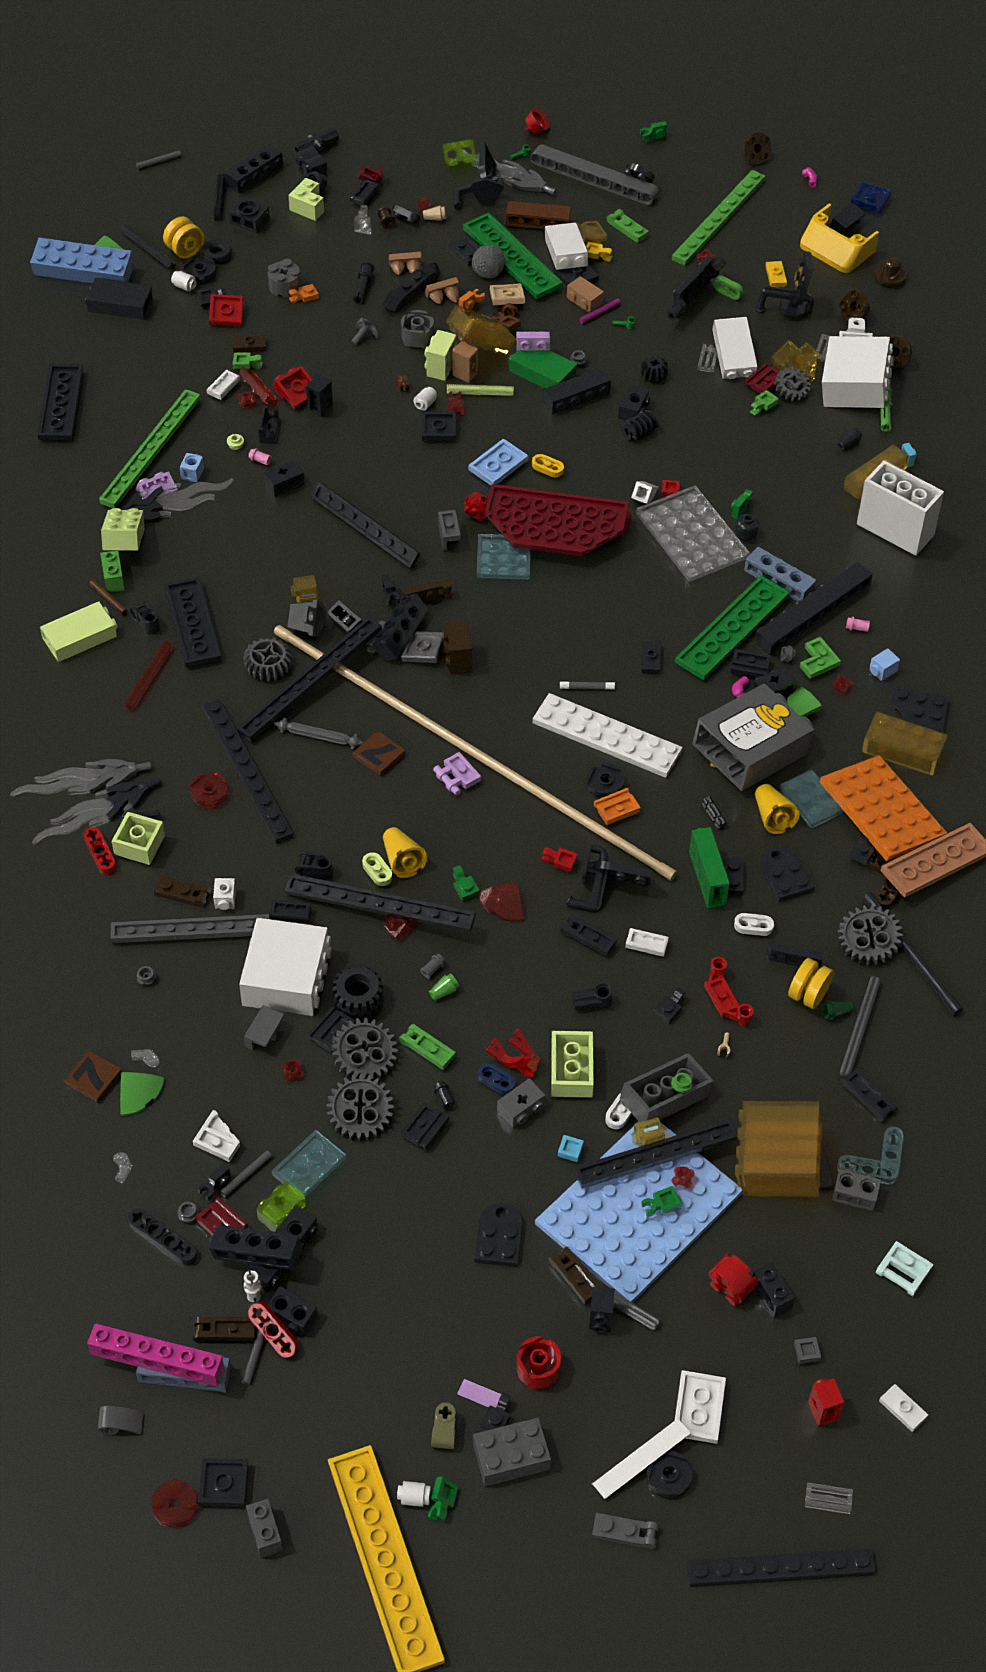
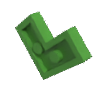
[800,637,841,679]

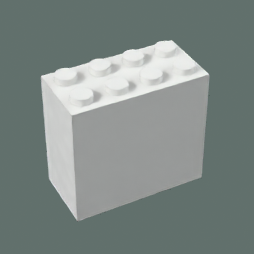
[822,336,893,408]
[857,460,944,555]
[239,918,332,1016]

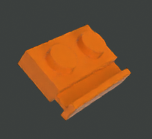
[594,788,641,825]

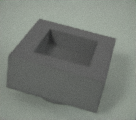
[794,1337,821,1364]

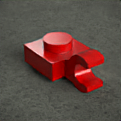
[541,847,578,873]

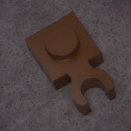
[492,312,521,333]

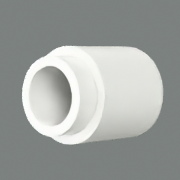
[171,271,196,292]
[413,387,437,411]
[397,1481,431,1507]

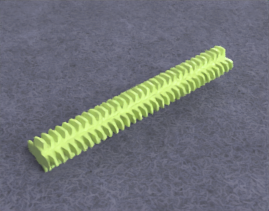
[447,384,514,396]

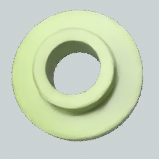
[227,434,244,450]

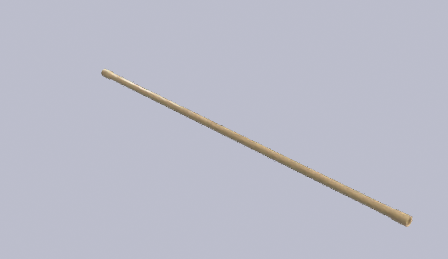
[274,625,677,881]

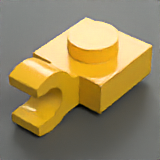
[586,242,612,262]

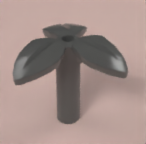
[352,317,378,345]

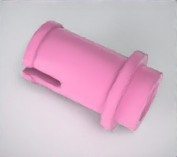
[249,448,272,466]
[846,616,870,632]

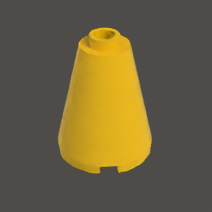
[755,784,800,834]
[383,827,427,878]

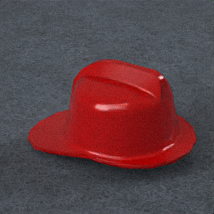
[525,108,550,134]

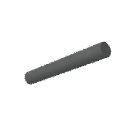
[136,151,181,169]
[220,1151,272,1197]
[242,1321,266,1385]

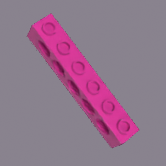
[87,1324,224,1387]

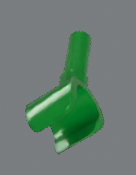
[510,144,531,159]
[612,316,636,330]

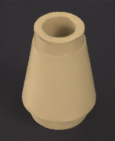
[423,205,447,221]

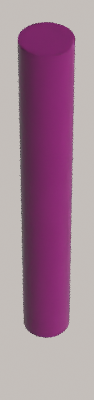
[579,298,621,324]

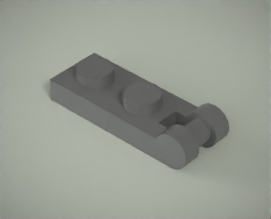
[592,1513,659,1549]

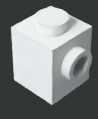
[213,878,236,910]

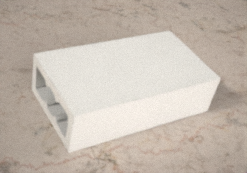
[545,223,588,270]
[712,317,757,379]

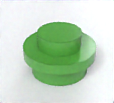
[671,1073,692,1093]

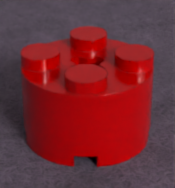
[709,1253,759,1306]
[516,1336,561,1390]

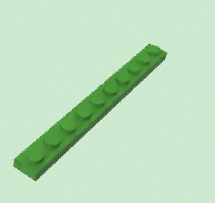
[672,170,765,266]
[99,389,201,508]

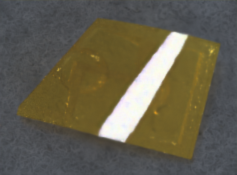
[769,340,819,381]

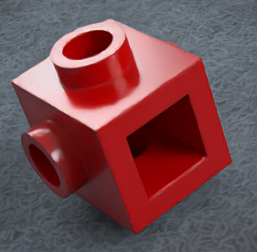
[464,491,488,522]

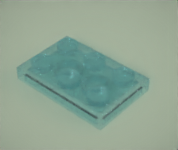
[780,770,843,828]
[272,1130,346,1200]

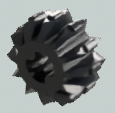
[641,355,668,382]

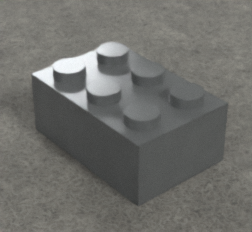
[473,1418,551,1486]

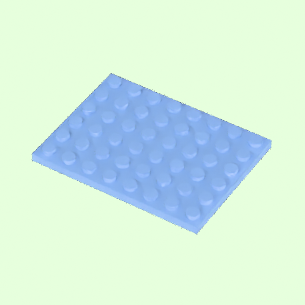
[535,1121,743,1303]

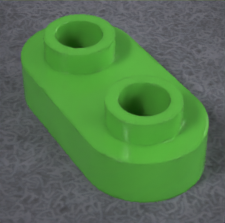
[713,276,744,300]

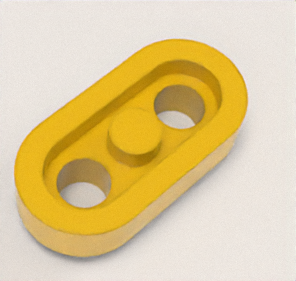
[532,454,564,477]

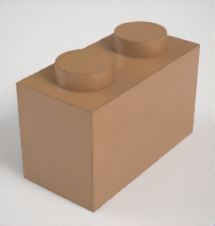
[567,276,604,313]
[451,341,478,383]

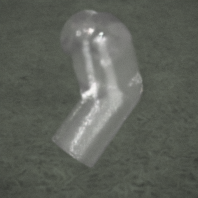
[131,1049,159,1067]
[113,1152,132,1183]

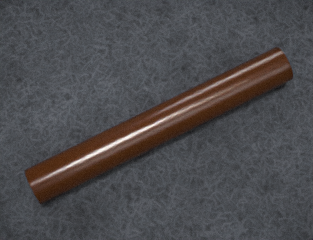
[89,579,128,615]

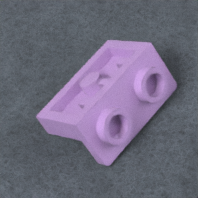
[516,332,550,350]
[136,472,177,500]

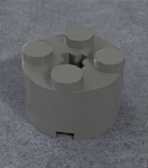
[268,259,301,297]
[401,310,434,348]

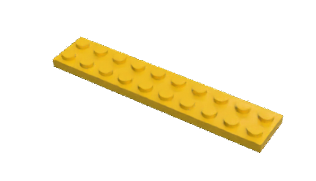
[328,1445,445,1672]

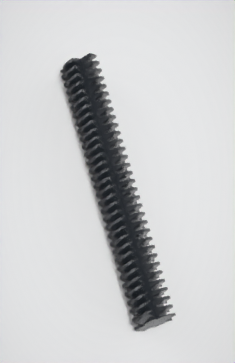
[213,173,225,220]

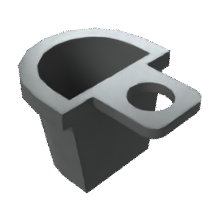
[287,599,327,637]

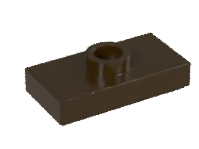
[232,335,266,352]

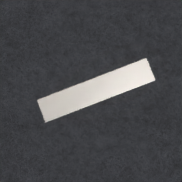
[592,1419,691,1499]

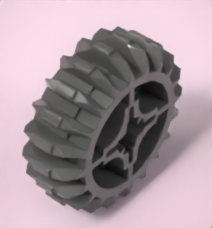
[243,636,293,681]

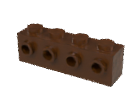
[506,201,571,229]

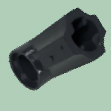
[572,983,612,1010]

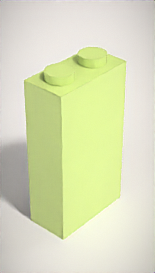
[40,602,118,662]

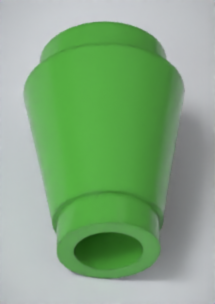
[428,974,459,1001]

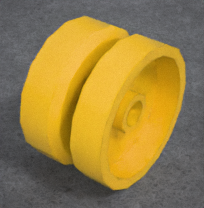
[163,216,205,259]
[788,958,834,1010]

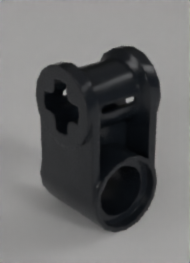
[130,601,160,634]
[295,851,334,880]

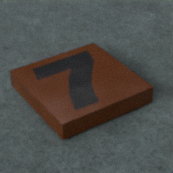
[352,731,405,776]
[64,1050,122,1103]

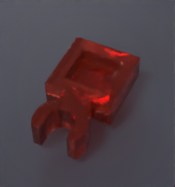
[447,391,464,416]

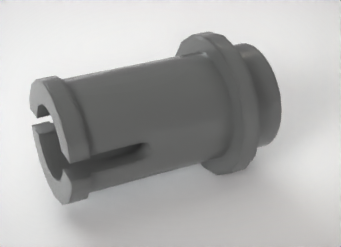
[420,954,446,979]

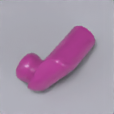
[802,167,818,188]
[732,676,749,698]

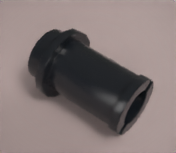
[433,1081,455,1109]

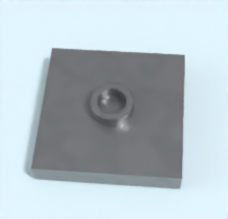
[401,631,444,663]

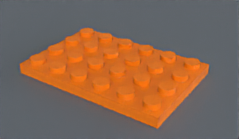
[819,755,947,861]

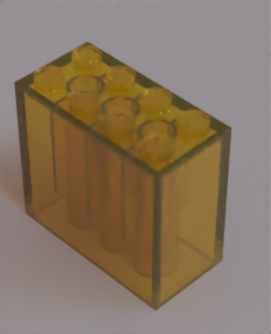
[735,1101,822,1197]

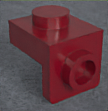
[358,165,384,183]

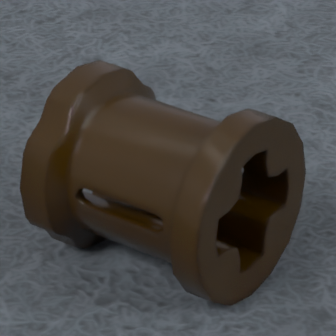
[377,206,395,228]

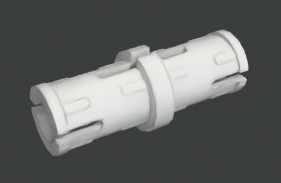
[244,1271,261,1302]

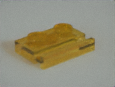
[576,221,607,243]

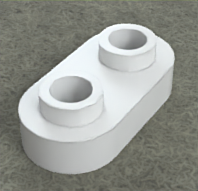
[734,913,774,936]
[605,1093,632,1129]

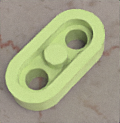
[362,853,392,886]

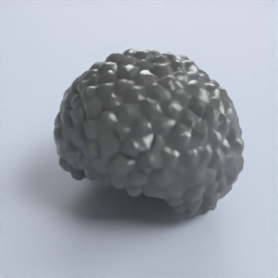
[472,245,505,278]

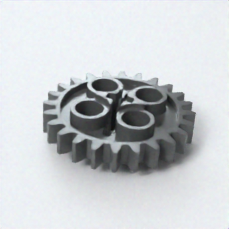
[838,905,903,965]
[331,1018,398,1081]
[327,1074,394,1141]

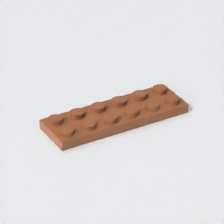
[880,823,986,898]

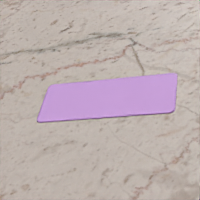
[458,1379,501,1407]

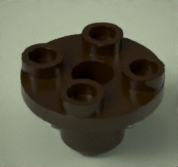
[743,132,771,164]
[875,257,907,287]
[839,290,870,323]
[890,335,912,369]

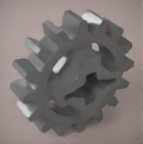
[774,367,811,401]

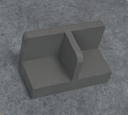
[438,510,461,551]
[244,1005,284,1050]

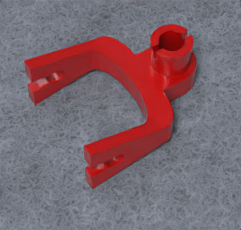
[486,1028,541,1077]

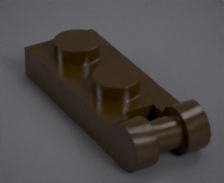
[403,579,452,602]
[154,876,212,907]
[549,1246,600,1304]
[193,1317,256,1343]

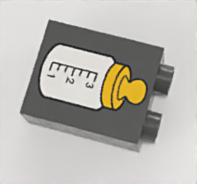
[692,684,815,791]

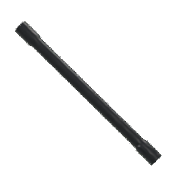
[862,892,963,1016]

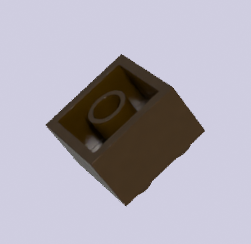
[443,621,472,674]

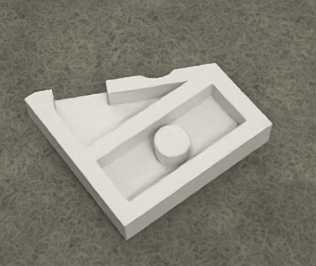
[193,1110,240,1162]

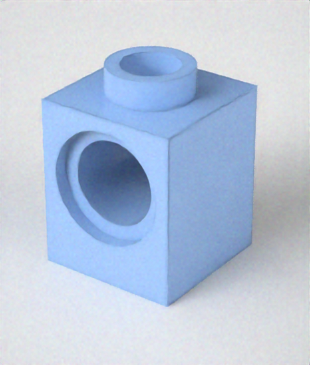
[180,453,204,482]

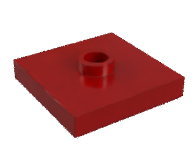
[209,294,244,327]

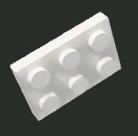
[675,1370,726,1444]

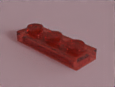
[239,367,279,406]

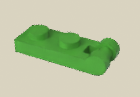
[607,209,649,243]
[399,1024,456,1070]

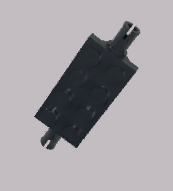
[667,256,726,321]

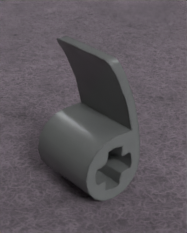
[98,1406,143,1435]

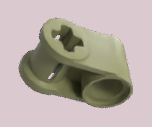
[431,1403,456,1449]

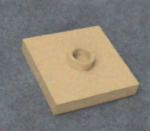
[490,284,525,305]

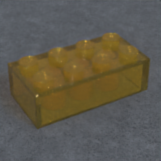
[445,305,516,355]
[862,711,948,775]

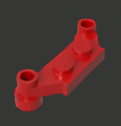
[704,957,754,1026]

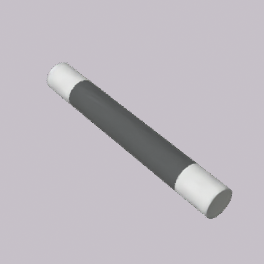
[560,682,615,690]

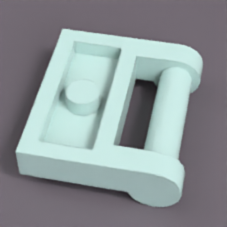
[875,1241,933,1296]

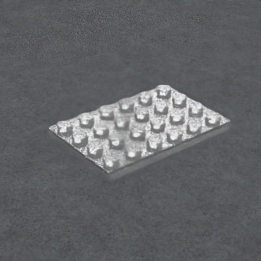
[636,485,750,582]

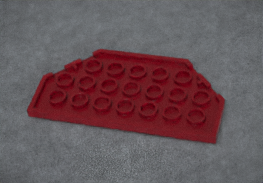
[485,484,629,556]

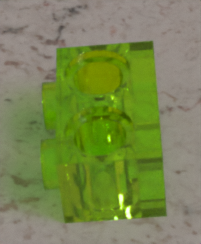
[443,139,476,166]

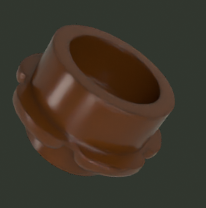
[502,303,518,317]
[396,375,410,391]

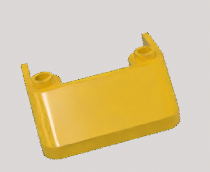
[800,204,879,273]

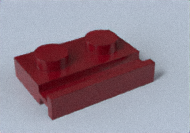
[745,363,780,394]
[195,1197,248,1236]

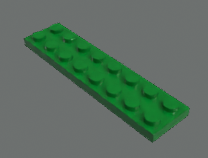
[463,213,563,300]
[675,575,790,681]

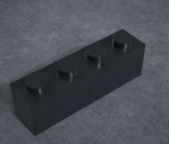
[543,368,611,414]

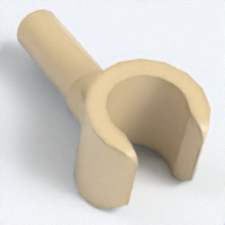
[717,1032,730,1058]

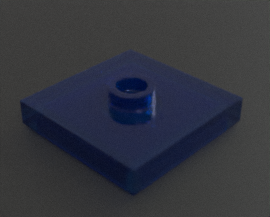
[851,181,892,213]

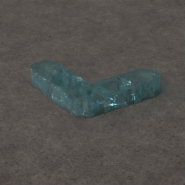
[837,1127,903,1184]

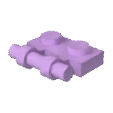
[433,752,481,795]

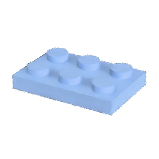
[468,439,528,485]

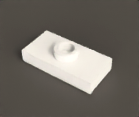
[207,370,240,400]
[625,928,669,957]
[879,1384,928,1432]

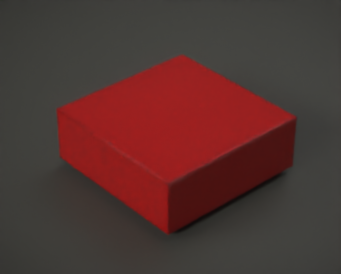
[662,480,680,498]

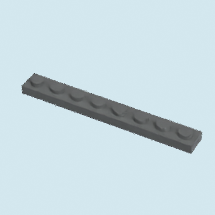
[111,914,270,943]

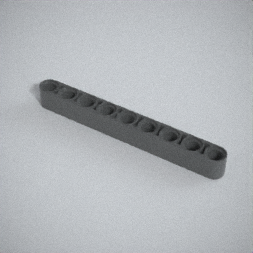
[530,145,659,205]

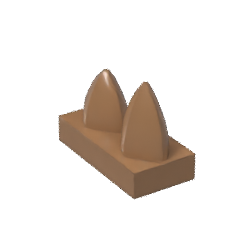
[389,252,421,275]
[425,277,459,304]

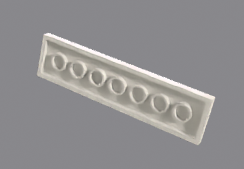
[532,693,682,778]

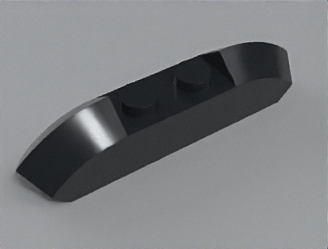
[382,263,441,312]

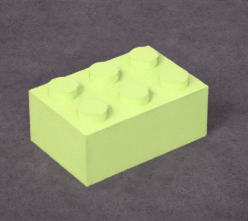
[101,508,144,550]
[551,1031,593,1097]

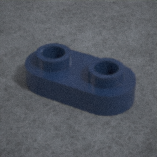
[478,1063,515,1095]

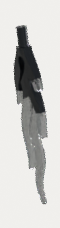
[122,478,233,521]
[32,777,161,845]

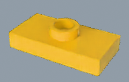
[765,261,787,287]

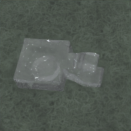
[354,205,372,234]

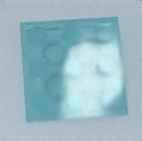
[477,534,530,579]

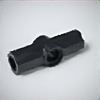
[293,127,339,152]

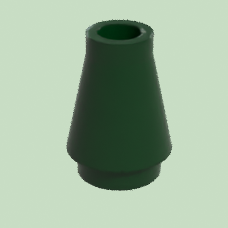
[822,1000,853,1020]

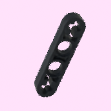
[128,1208,197,1265]

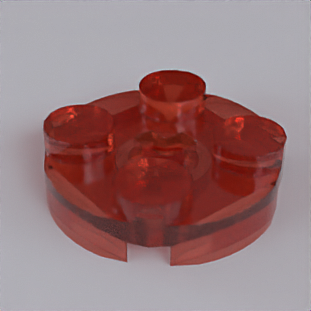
[190,772,228,809]
[151,1479,197,1527]

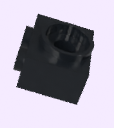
[229,197,270,234]

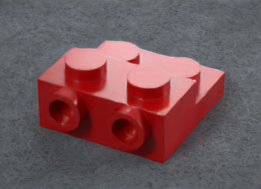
[273,365,312,409]

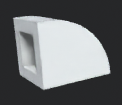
[631,481,658,504]

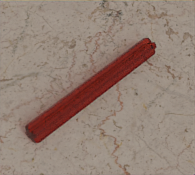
[124,640,173,711]

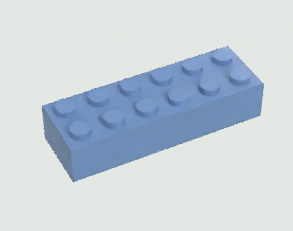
[30,238,134,283]

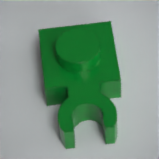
[731,489,753,519]
[641,1186,682,1217]

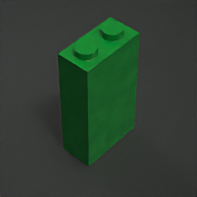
[508,350,577,388]
[689,827,729,909]

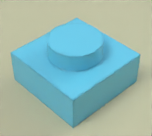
[900,443,917,468]
[557,1135,584,1162]

